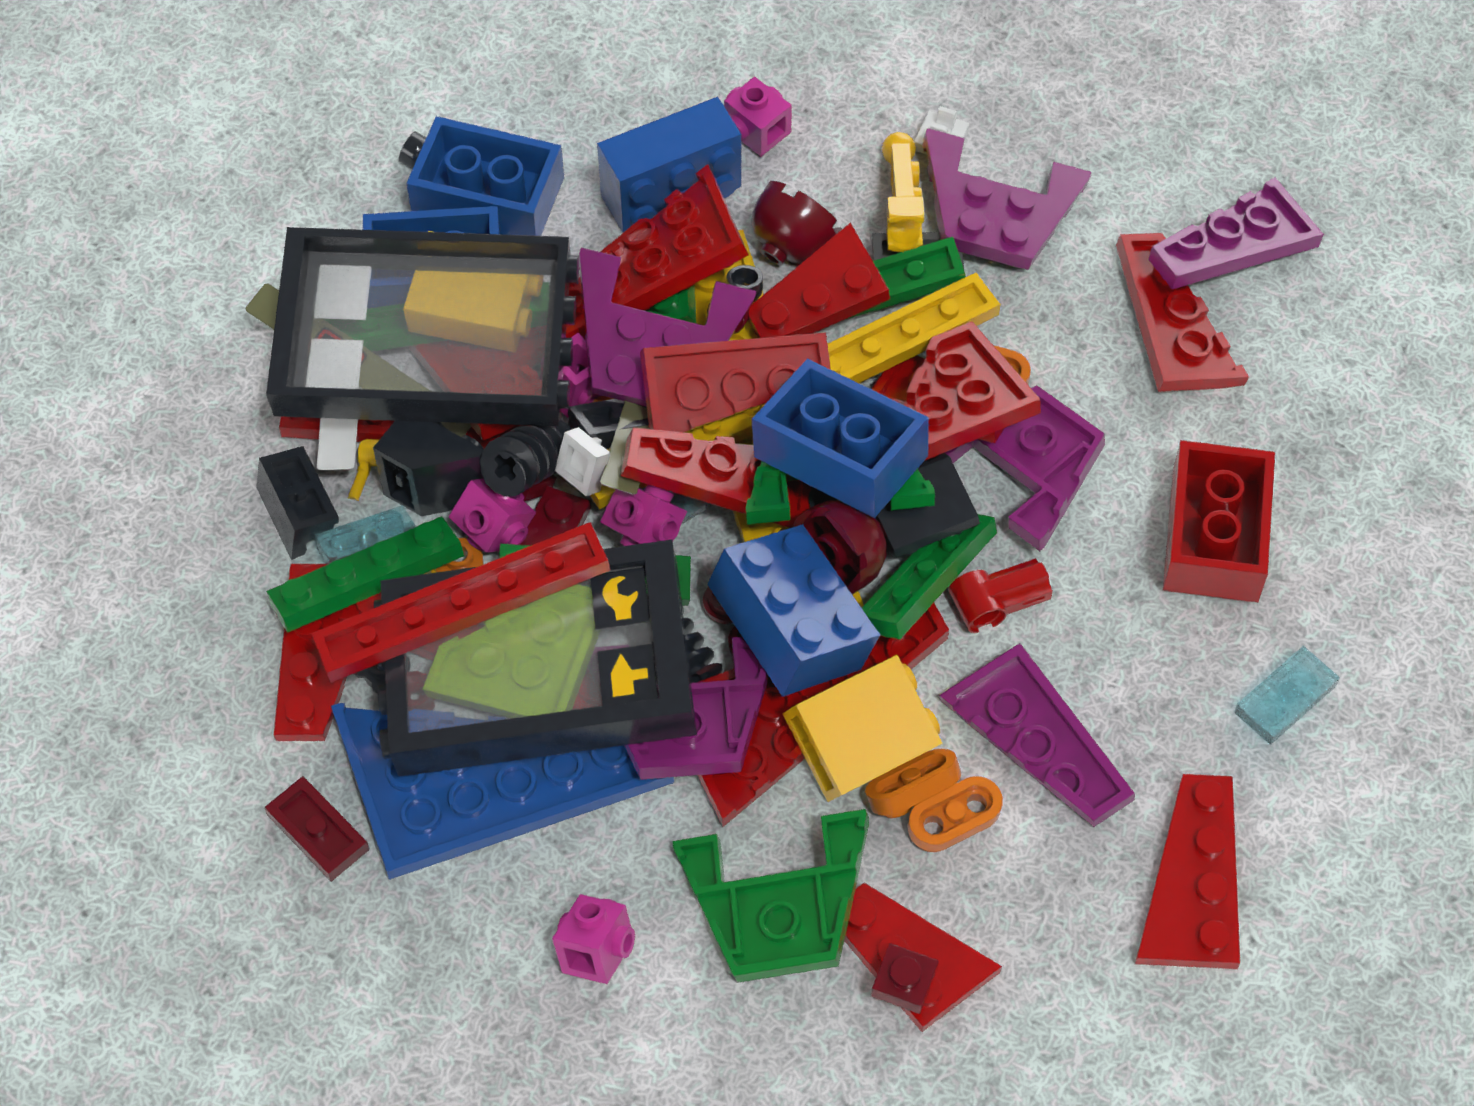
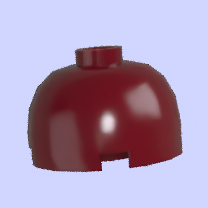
[751,180,842,266]
[793,500,886,595]

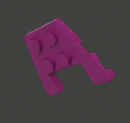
[922,128,1091,270]
[579,247,756,407]
[945,385,1105,552]
[588,637,769,780]

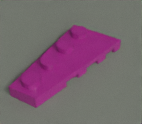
[1148,177,1324,289]
[939,643,1135,827]

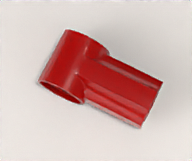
[949,558,1053,633]

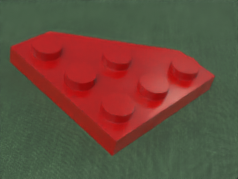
[904,321,1041,461]

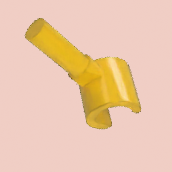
[348,439,379,501]

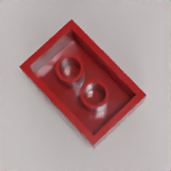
[1163,440,1275,603]

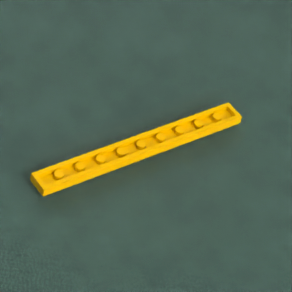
[590,272,1001,510]

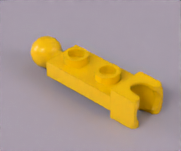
[882,132,924,252]

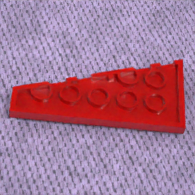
[504,164,749,369]
[697,603,949,827]

